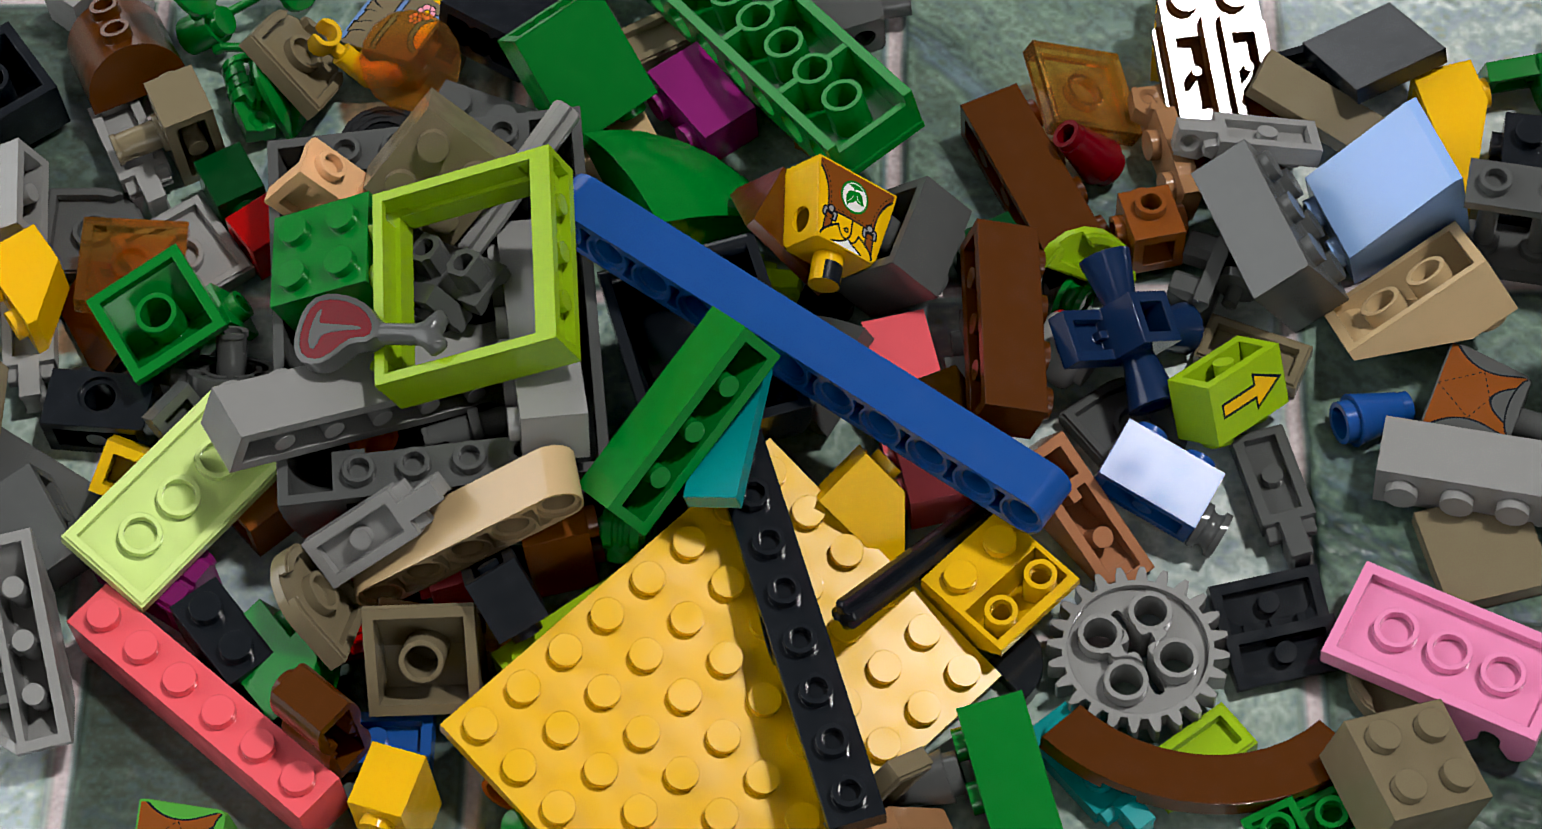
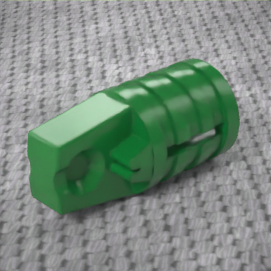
[221,52,276,143]

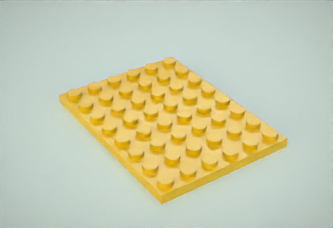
[439,438,1001,829]

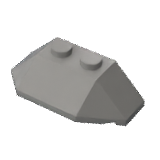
[0,527,75,757]

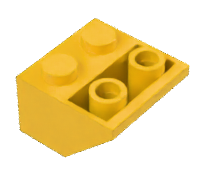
[921,514,1080,656]

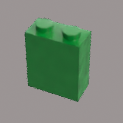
[497,0,658,149]

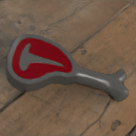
[294,294,449,374]

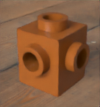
[1109,184,1189,273]

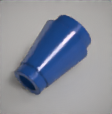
[1329,391,1415,447]

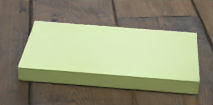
[61,390,277,613]

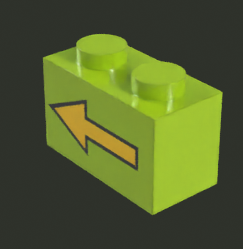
[1167,335,1289,449]

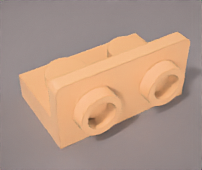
[264,137,367,216]

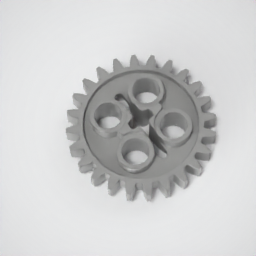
[1046,566,1230,743]

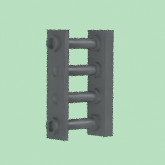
[1463,158,1542,286]

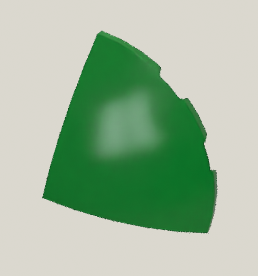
[583,130,756,244]

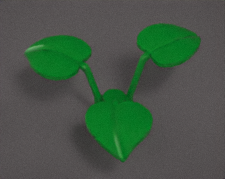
[174,0,315,139]

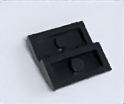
[1206,564,1340,693]

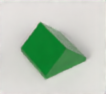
[86,243,229,386]

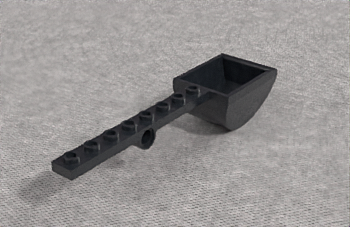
[597,231,887,829]

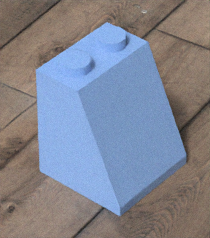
[1302,97,1470,284]

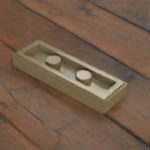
[1245,49,1384,152]

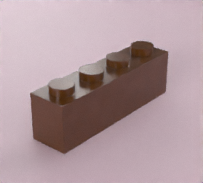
[960,83,1110,290]
[960,218,1054,439]

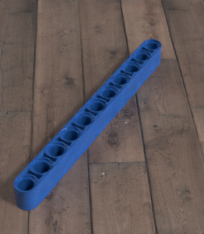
[573,173,1072,534]

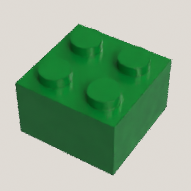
[270,191,374,332]

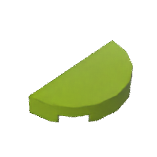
[1044,226,1136,284]

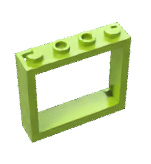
[368,144,581,409]

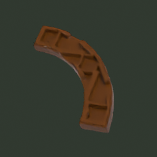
[1039,705,1335,815]

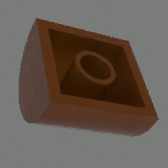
[67,0,185,115]

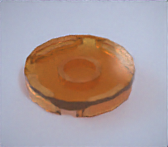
[359,9,461,111]

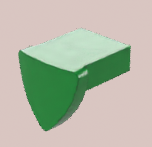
[1477,53,1542,114]

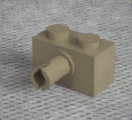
[108,64,225,186]

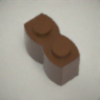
[270,663,371,779]

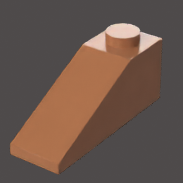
[1029,430,1155,584]

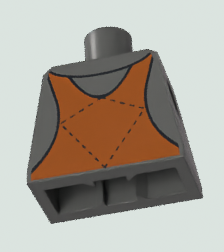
[1421,342,1542,440]

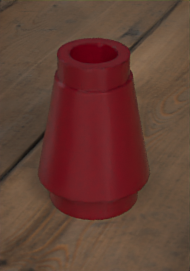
[1053,120,1125,186]

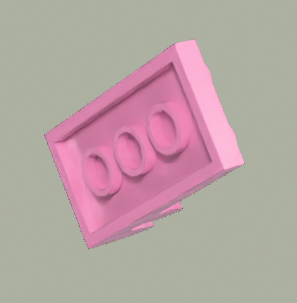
[1320,561,1542,762]

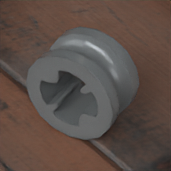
[1185,502,1233,558]

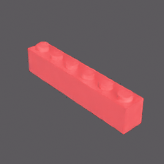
[66,583,349,829]

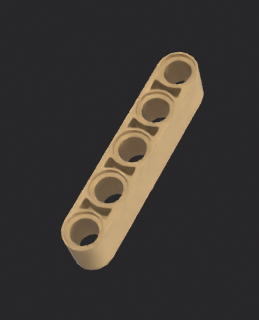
[352,445,584,606]

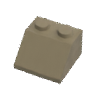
[361,602,488,717]

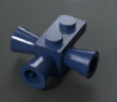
[1048,246,1204,416]

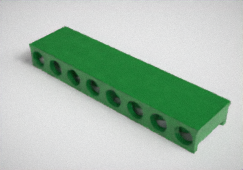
[646,0,925,174]

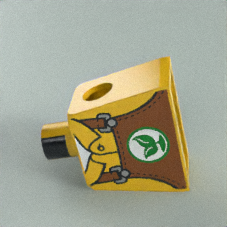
[783,154,897,293]

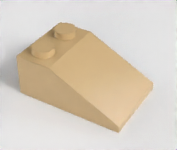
[1324,221,1518,361]

